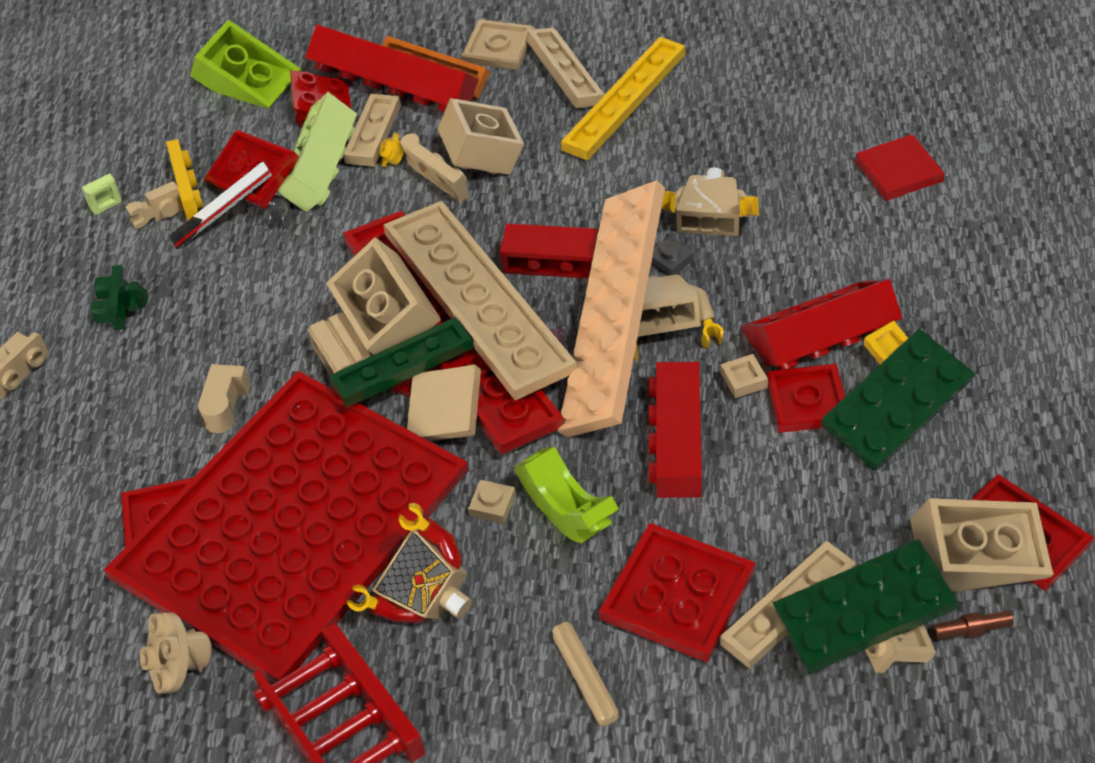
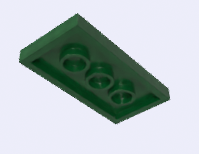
[821,328,975,471]
[773,539,958,674]

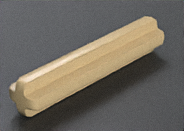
[552,622,619,727]

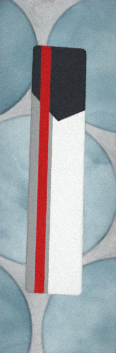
[170,162,271,249]

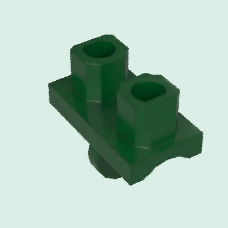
[91,265,148,330]

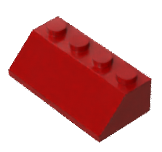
[740,279,903,370]

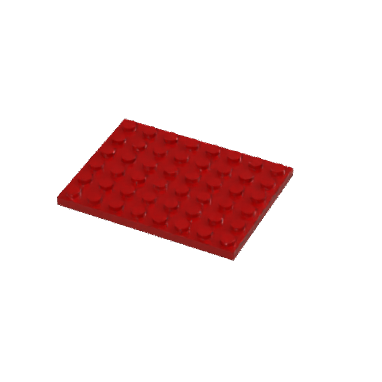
[104,371,469,683]

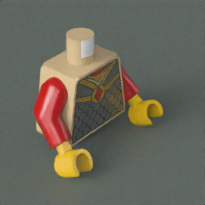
[347,503,472,623]

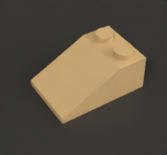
[910,498,1053,591]

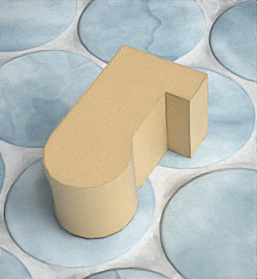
[198,364,251,433]

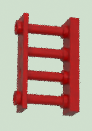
[253,623,426,763]

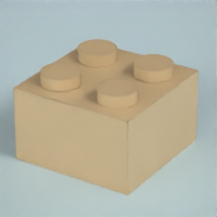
[438,98,524,175]

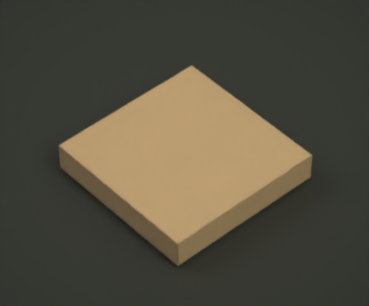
[462,20,534,70]
[407,365,481,441]

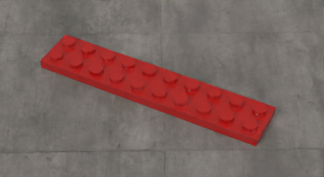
[343,210,564,455]

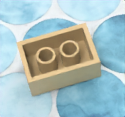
[326,238,441,354]

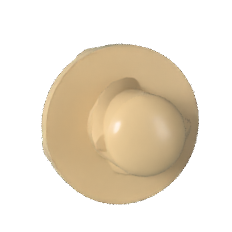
[140,612,212,693]

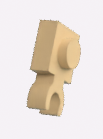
[126,181,184,228]

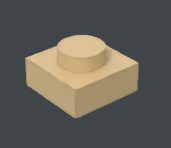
[720,354,768,398]
[468,480,516,524]

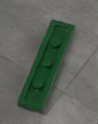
[329,317,473,408]

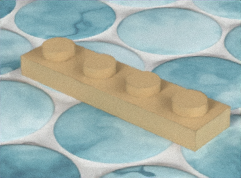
[526,28,605,108]
[720,541,857,669]

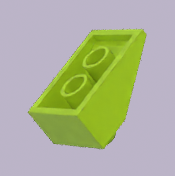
[190,19,302,109]

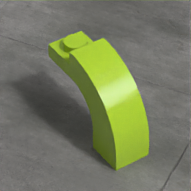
[513,446,619,543]

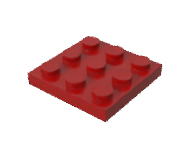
[599,523,756,663]

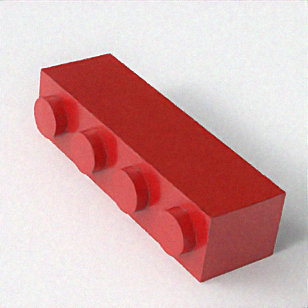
[500,223,599,279]
[649,361,702,498]

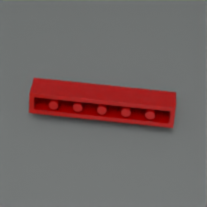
[305,24,479,112]

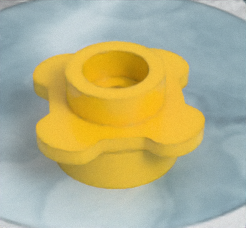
[379,133,404,167]

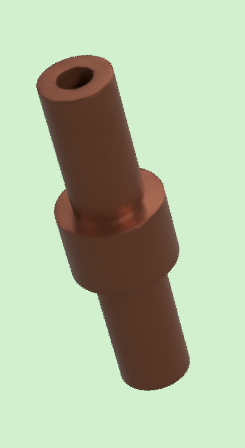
[931,610,1014,640]

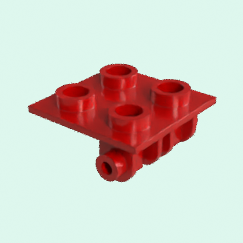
[290,70,351,127]

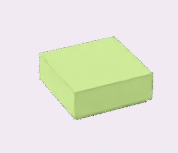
[82,173,122,215]

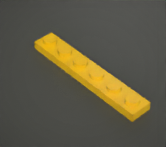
[561,37,685,161]

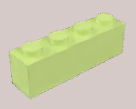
[277,92,357,211]

